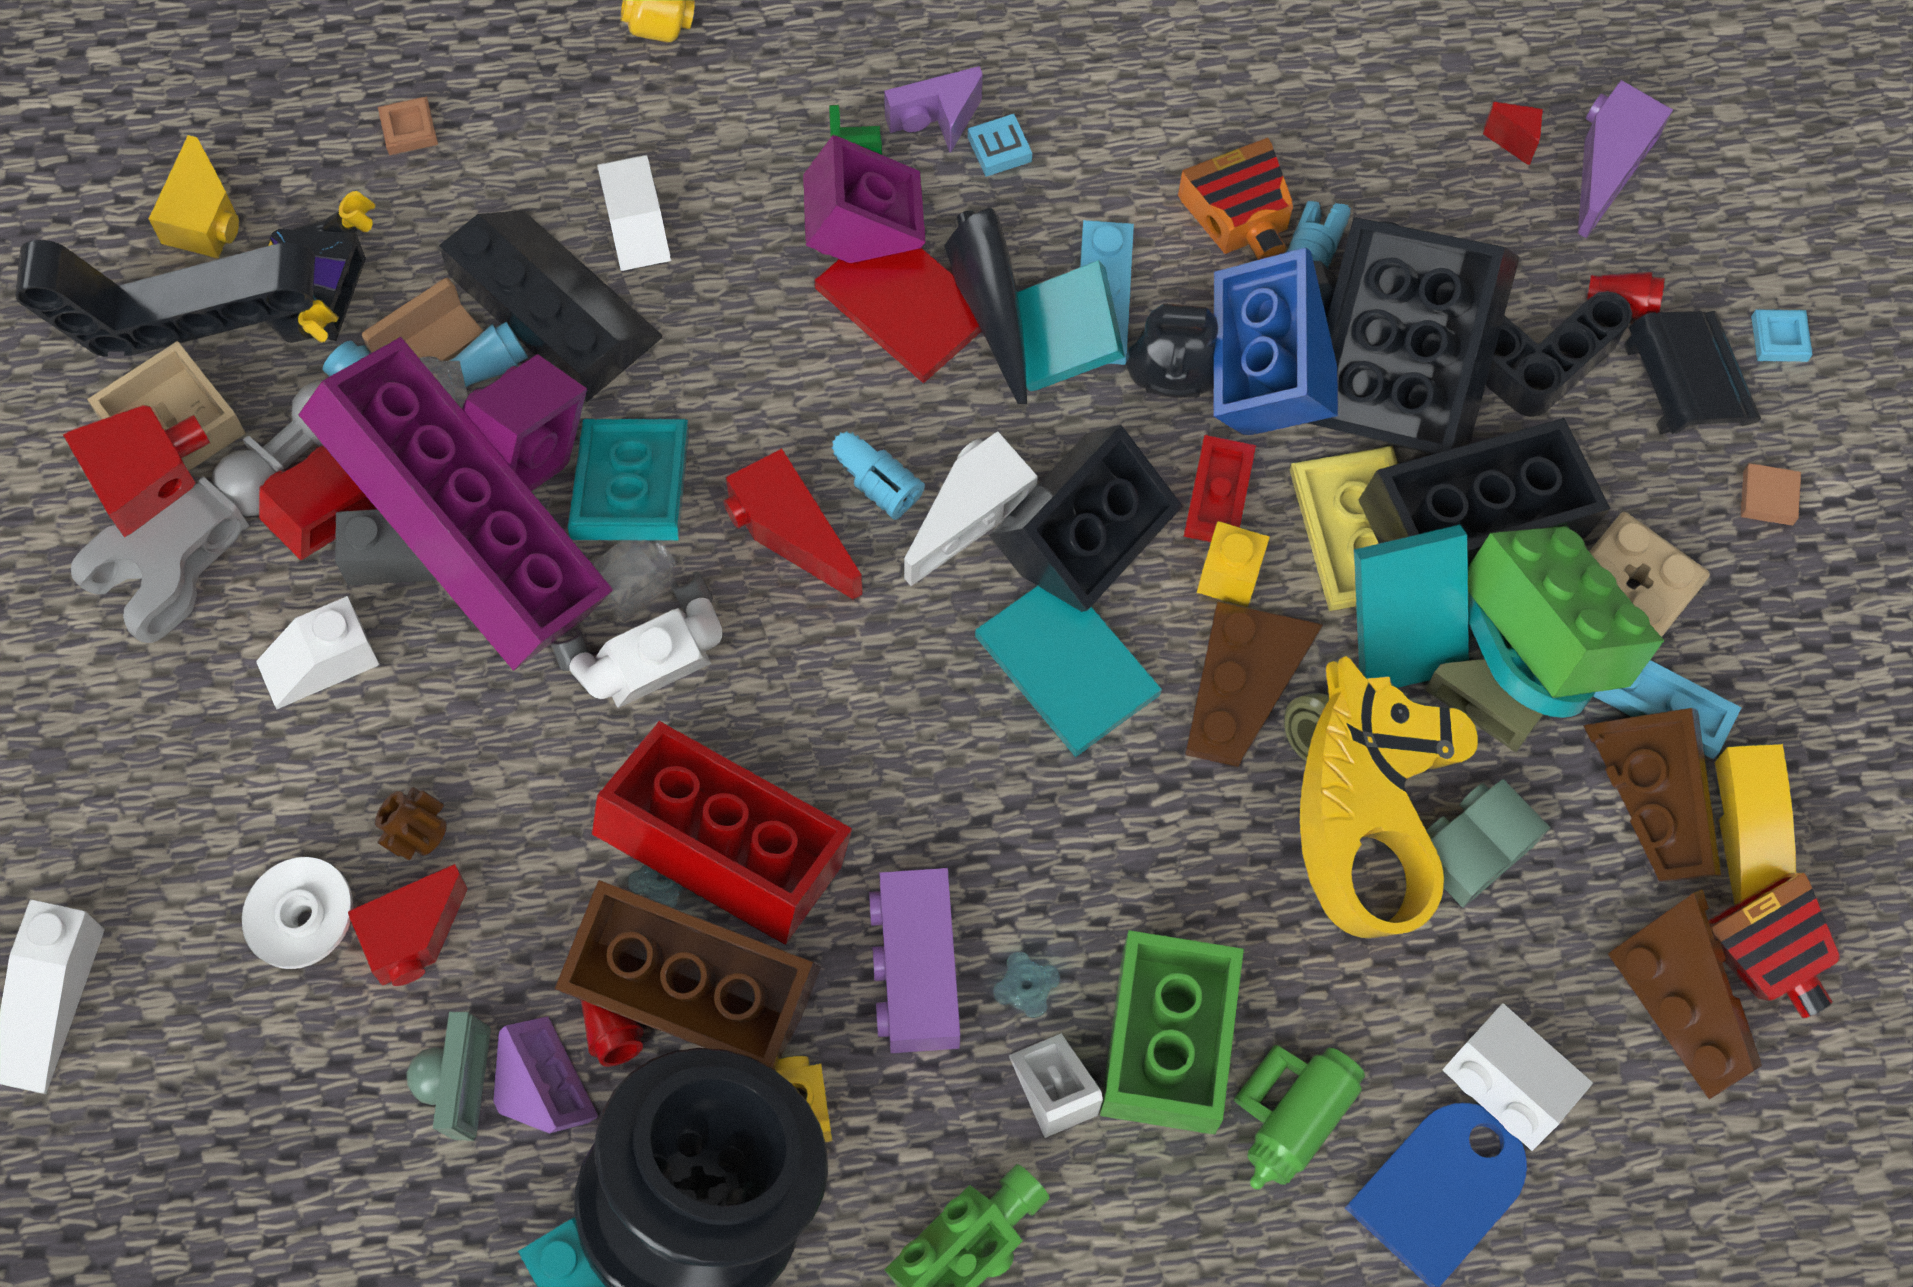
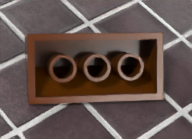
[554,880,821,1069]

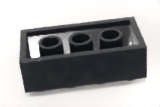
[439,210,663,402]

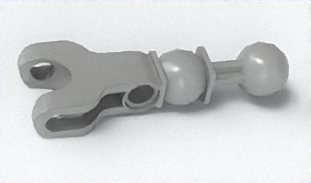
[71,380,323,643]

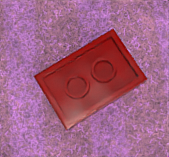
[814,248,982,384]

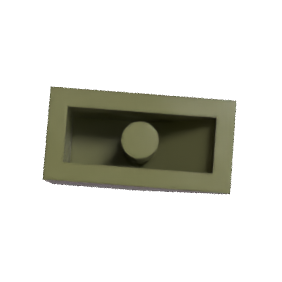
[1426,659,1544,753]

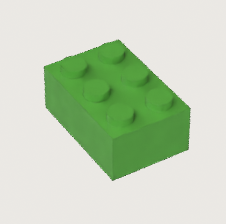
[1468,526,1664,698]
[1100,930,1244,1135]

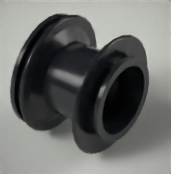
[574,1048,828,1287]

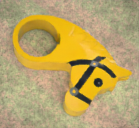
[1299,656,1478,938]

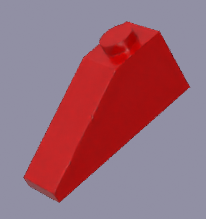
[723,448,863,600]

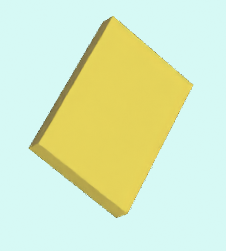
[1290,446,1398,611]

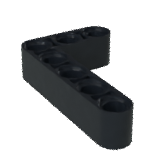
[1383,221,1632,417]
[15,240,315,357]

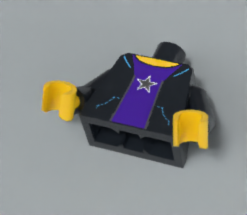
[237,191,376,343]

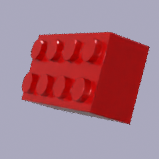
[592,721,852,945]

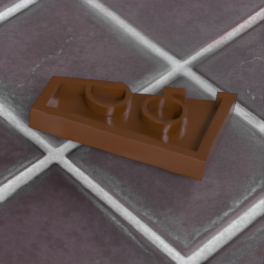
[1185,602,1323,767]
[1583,708,1721,882]
[1608,889,1762,1099]

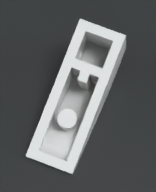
[904,431,1038,586]
[0,899,105,1094]

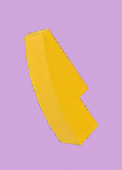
[1714,744,1796,905]

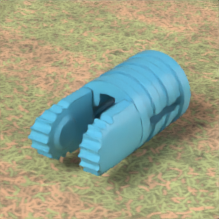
[1286,201,1351,268]
[832,431,925,520]

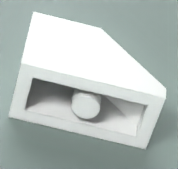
[256,596,379,709]

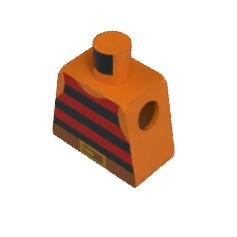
[1178,137,1293,260]

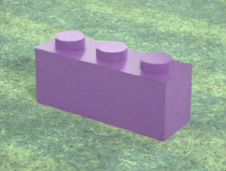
[869,868,960,1053]

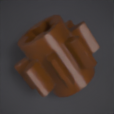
[375,787,447,860]

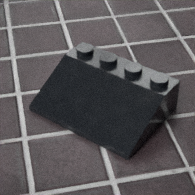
[1308,217,1520,454]

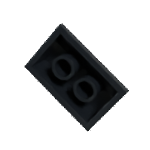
[989,425,1183,612]

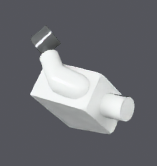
[551,571,722,708]

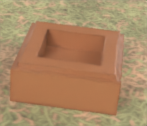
[378,96,438,155]
[1741,463,1801,526]

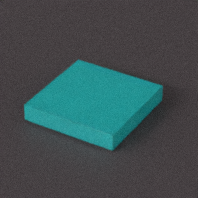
[1017,260,1125,391]

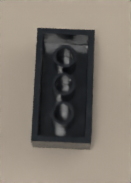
[1358,418,1611,567]

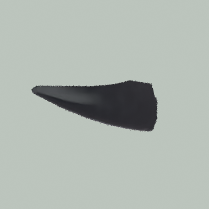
[944,208,1027,405]

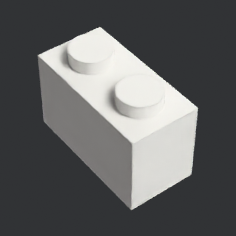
[1443,1003,1593,1151]

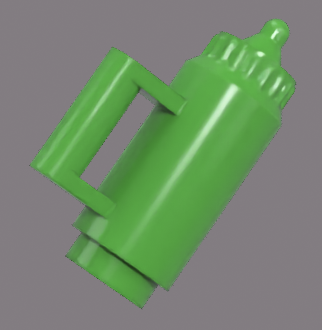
[1234,1045,1365,1190]

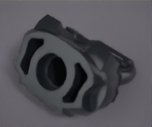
[1126,303,1219,398]

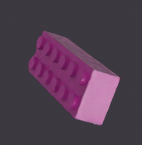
[298,337,613,671]

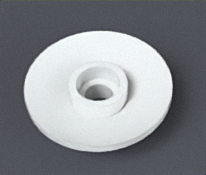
[242,857,353,969]

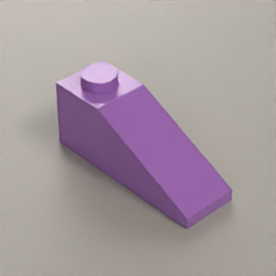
[1578,80,1673,239]

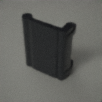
[1624,311,1761,435]

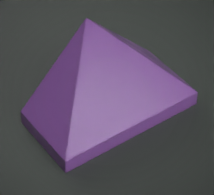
[493,1016,598,1134]

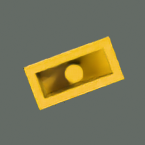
[149,135,239,258]

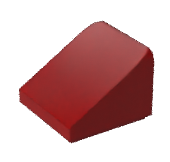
[1483,102,1543,165]

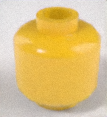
[620,0,695,42]

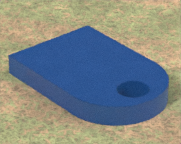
[1345,1103,1527,1287]

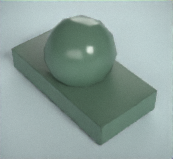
[406,1012,491,1141]

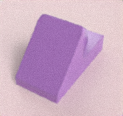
[884,66,983,152]

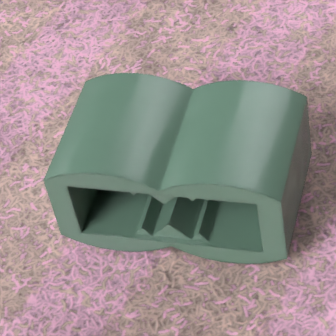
[1426,779,1551,908]

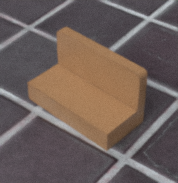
[362,278,483,376]

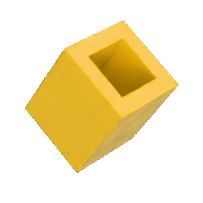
[1197,521,1270,608]

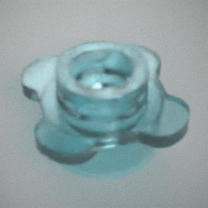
[628,865,685,909]
[994,952,1060,1018]

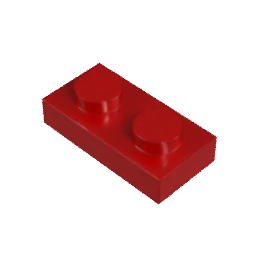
[1183,435,1256,542]

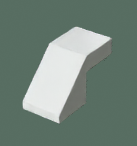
[597,155,671,271]

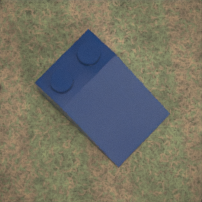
[1214,247,1338,435]

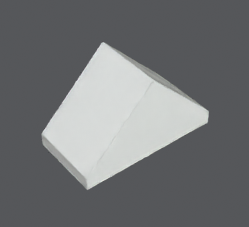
[1009,1033,1103,1138]

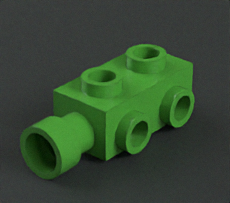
[884,1164,1050,1287]

